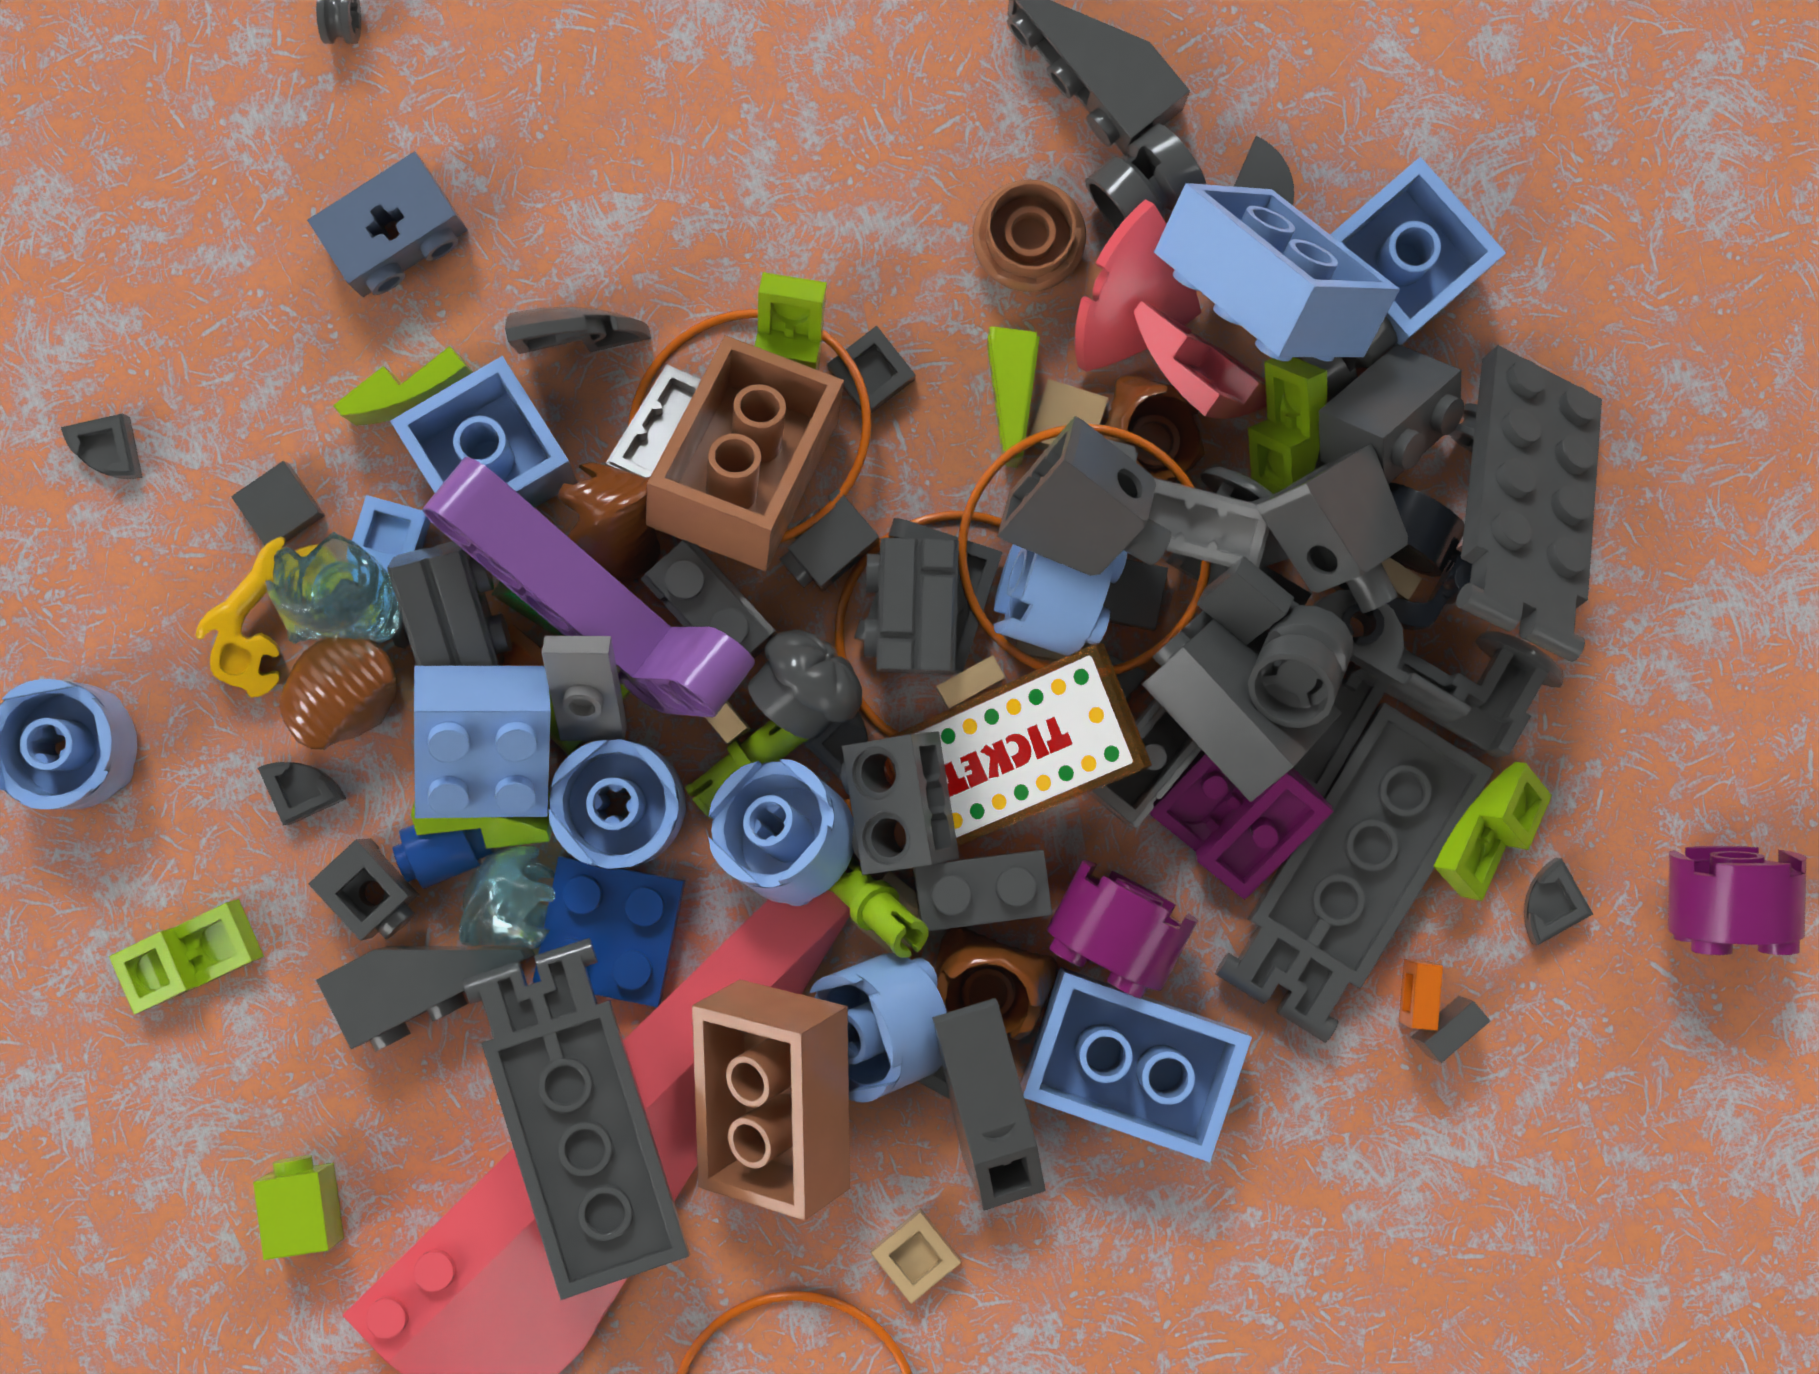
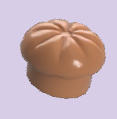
[972,179,1086,292]

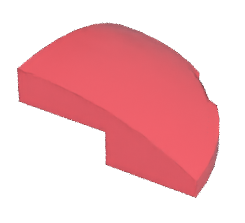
[1075,199,1202,372]
[1134,301,1267,419]

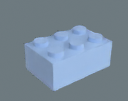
[1154,183,1400,361]
[1020,967,1252,1163]

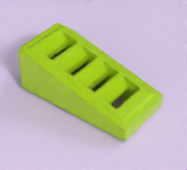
[987,326,1040,468]

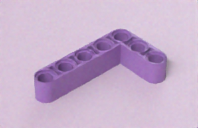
[422,457,755,717]

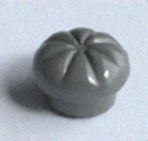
[748,629,862,739]

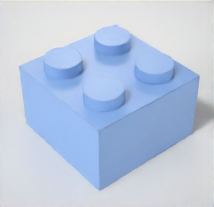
[1330,157,1506,345]
[390,356,577,508]
[414,666,551,818]

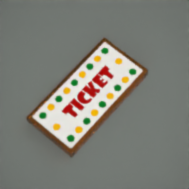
[885,643,1152,847]

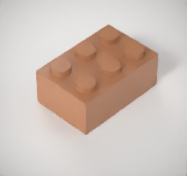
[646,335,844,571]
[692,979,850,1220]

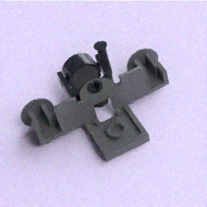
[1166,467,1564,798]

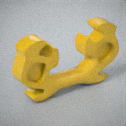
[195,536,354,698]

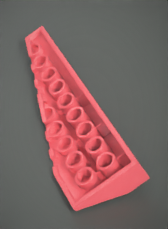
[342,890,850,1374]

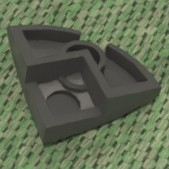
[505,307,651,354]

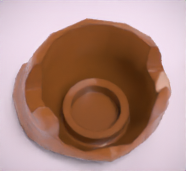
[1102,375,1205,483]
[558,462,660,581]
[279,632,397,750]
[935,926,1057,1040]

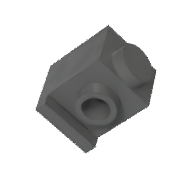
[779,488,880,592]
[308,838,419,941]

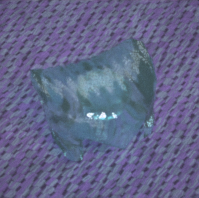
[266,532,400,644]
[459,846,555,949]

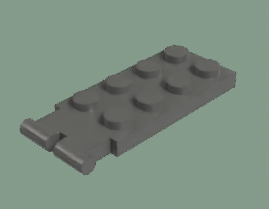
[1456,345,1602,662]
[1215,703,1494,1043]
[463,938,690,1300]

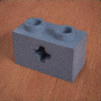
[307,151,468,297]

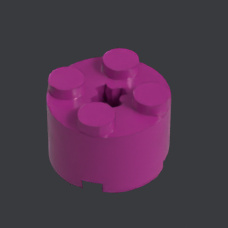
[1668,846,1807,955]
[1046,859,1198,999]

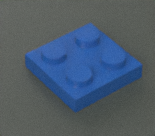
[533,856,686,1007]

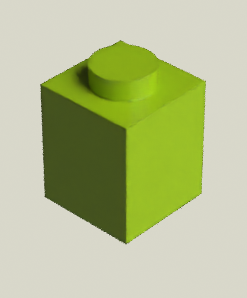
[253,1155,344,1260]

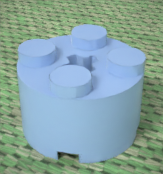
[993,544,1127,657]
[0,679,137,809]
[548,739,687,869]
[708,759,854,906]
[809,953,947,1103]

